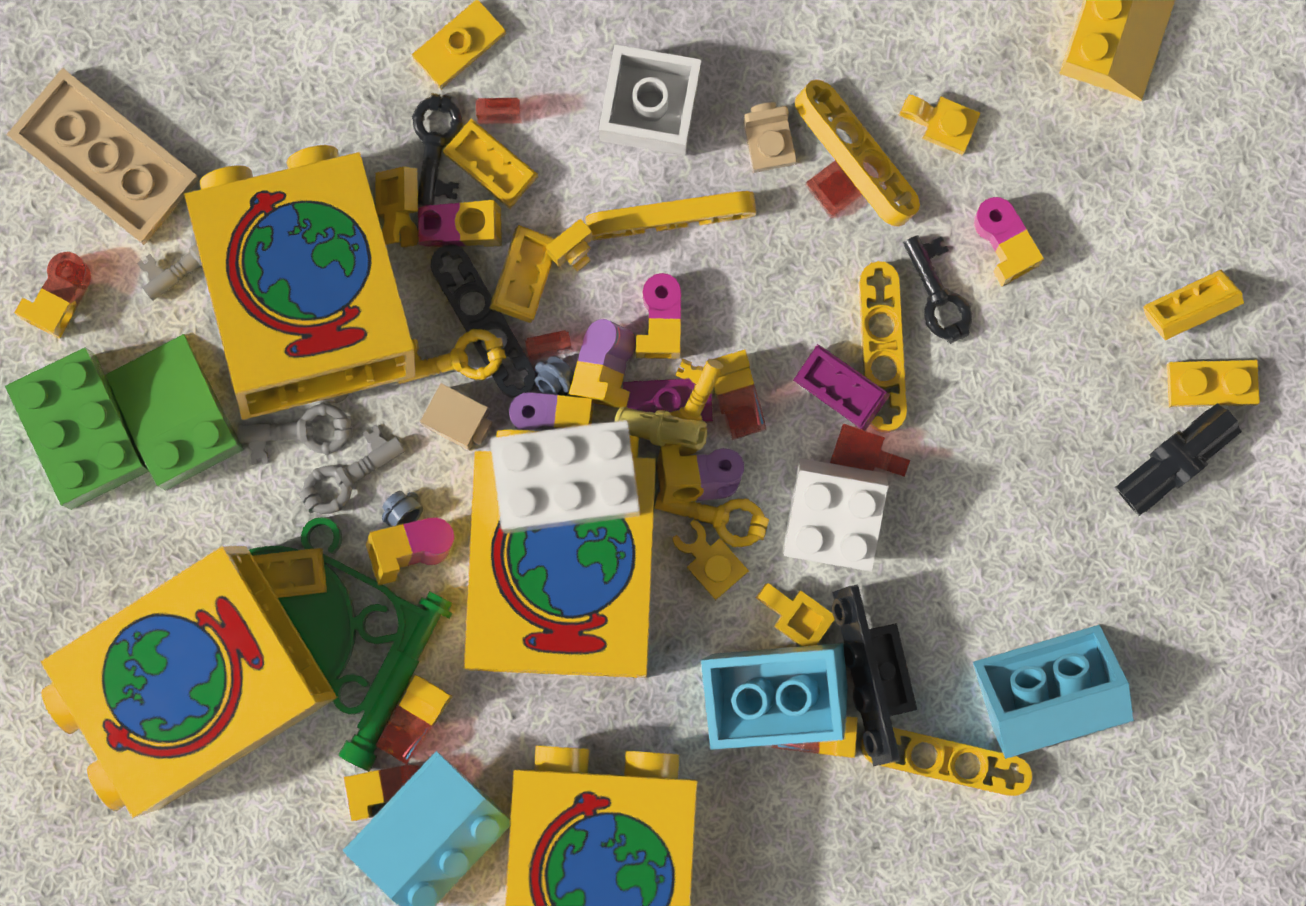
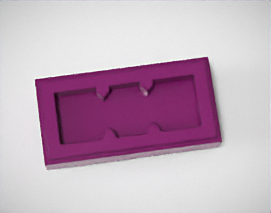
[793,344,890,431]
[623,378,713,423]

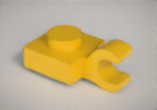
[899,94,981,155]
[375,166,418,247]
[546,218,593,272]
[755,583,835,646]

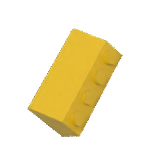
[1059,0,1175,101]

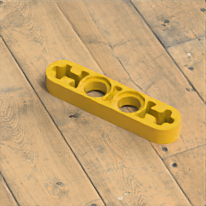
[795,79,920,227]
[585,191,757,240]
[859,261,907,433]
[860,727,1032,796]

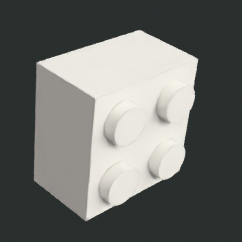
[599,44,701,156]
[783,458,888,572]

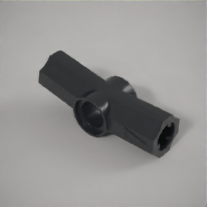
[1115,403,1242,516]

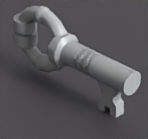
[137,233,203,301]
[237,403,353,465]
[299,425,405,514]

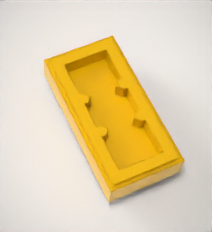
[411,0,506,89]
[443,119,538,209]
[490,225,555,323]
[1143,269,1244,340]
[253,548,327,598]

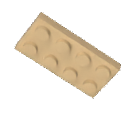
[6,68,200,245]

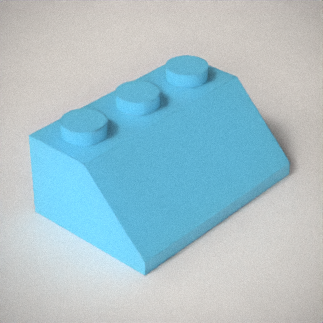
[973,625,1134,759]
[701,643,848,750]
[343,751,511,906]

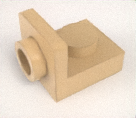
[743,102,797,173]

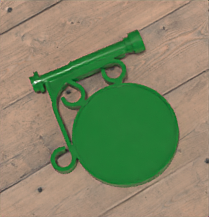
[249,517,453,772]

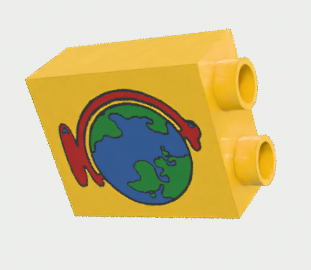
[184,145,415,420]
[464,430,656,678]
[41,546,337,818]
[505,746,697,906]

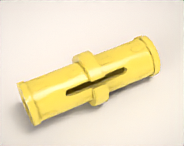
[615,407,707,450]

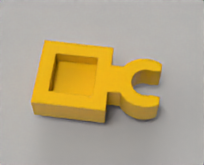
[672,520,749,601]

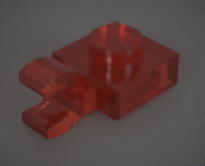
[830,424,911,477]

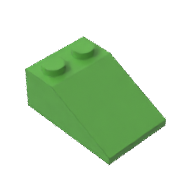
[105,334,244,491]

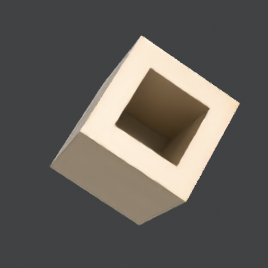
[420,383,493,451]

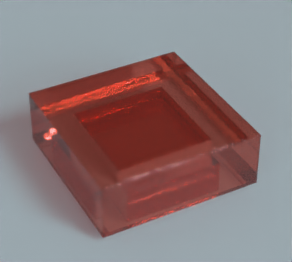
[476,97,522,124]
[805,160,863,219]
[525,330,573,361]

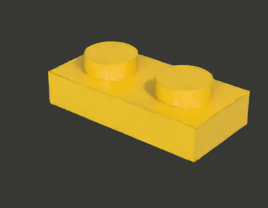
[1167,360,1260,407]

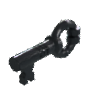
[412,93,463,206]
[903,235,972,344]

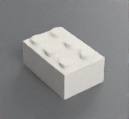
[490,420,639,534]

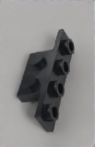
[832,585,918,766]

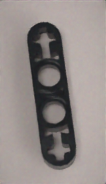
[430,245,536,398]

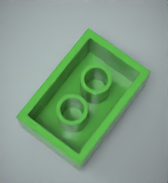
[5,347,150,510]

